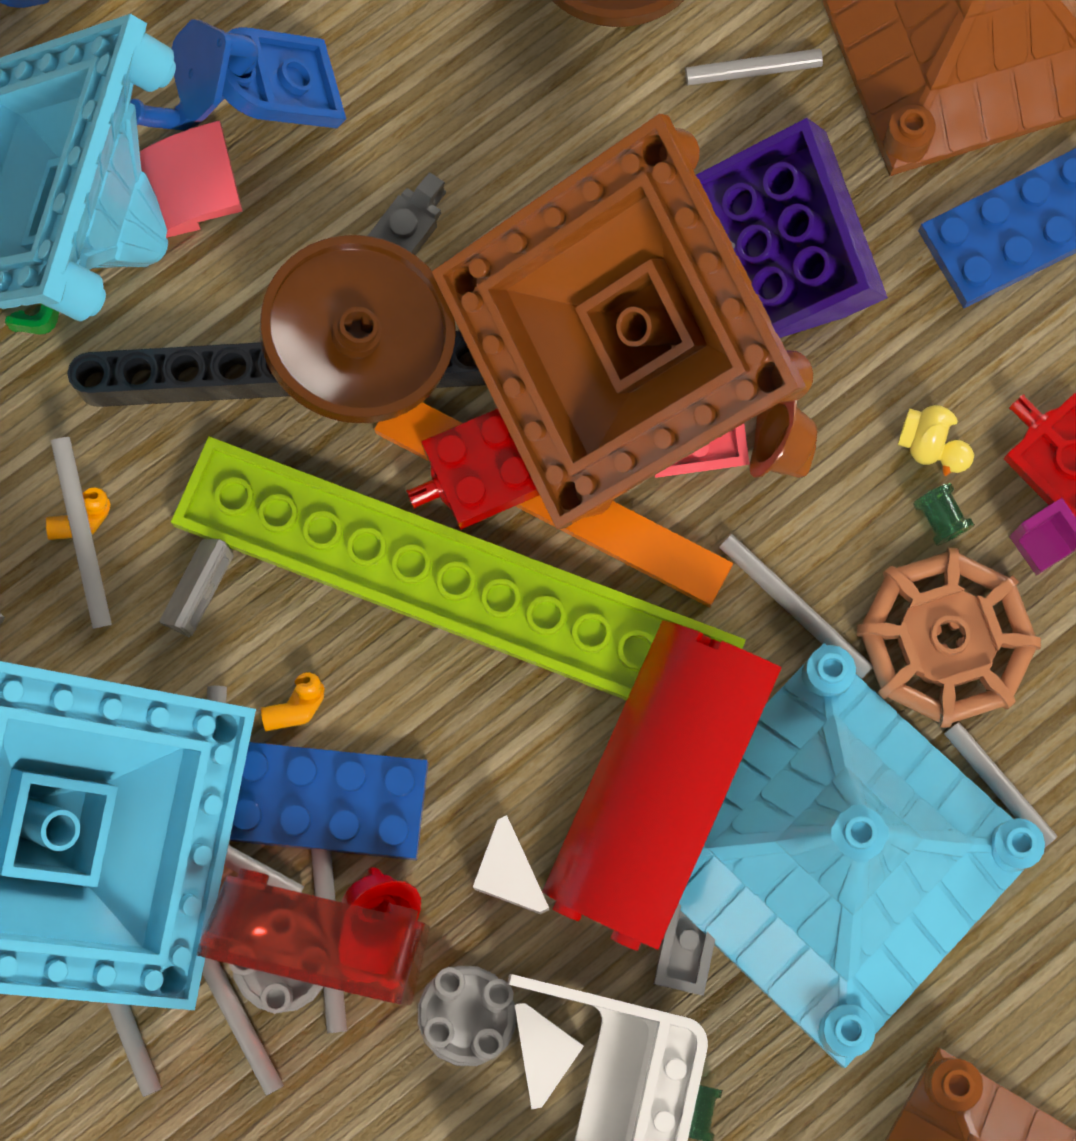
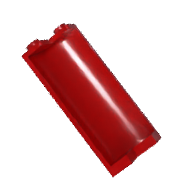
[542,620,782,951]

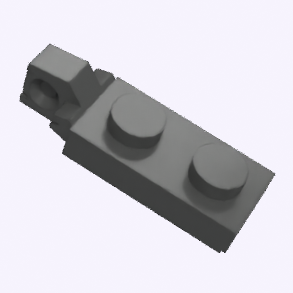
[368,172,446,255]

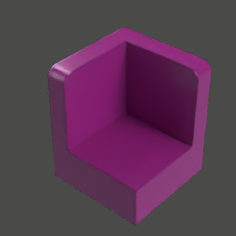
[1009,498,1076,576]

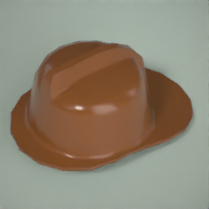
[749,400,818,478]

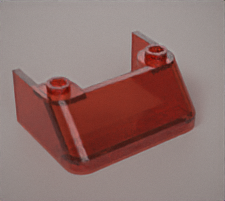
[196,868,431,1005]

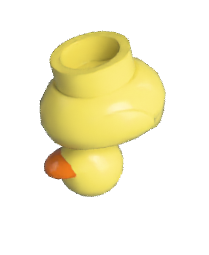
[898,405,974,476]

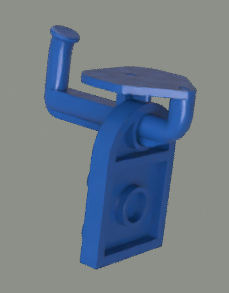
[130,19,346,131]

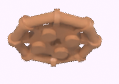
[857,547,1041,728]

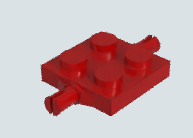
[1003,393,1076,517]
[406,408,540,530]

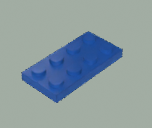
[918,148,1076,308]
[229,742,429,861]

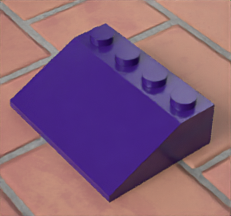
[696,118,888,338]

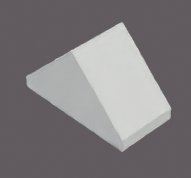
[473,815,549,914]
[515,1003,584,1109]

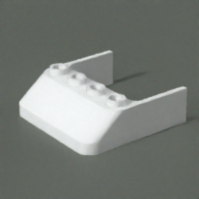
[507,974,708,1141]

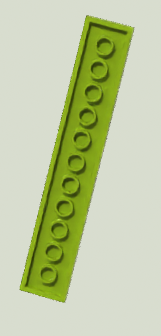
[171,436,746,700]

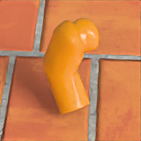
[46,487,111,540]
[261,672,325,731]

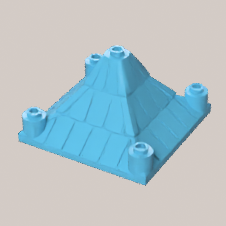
[0,14,176,321]
[679,643,1045,1068]
[0,661,256,1010]

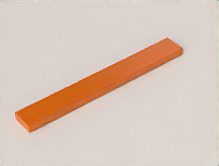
[374,402,733,608]

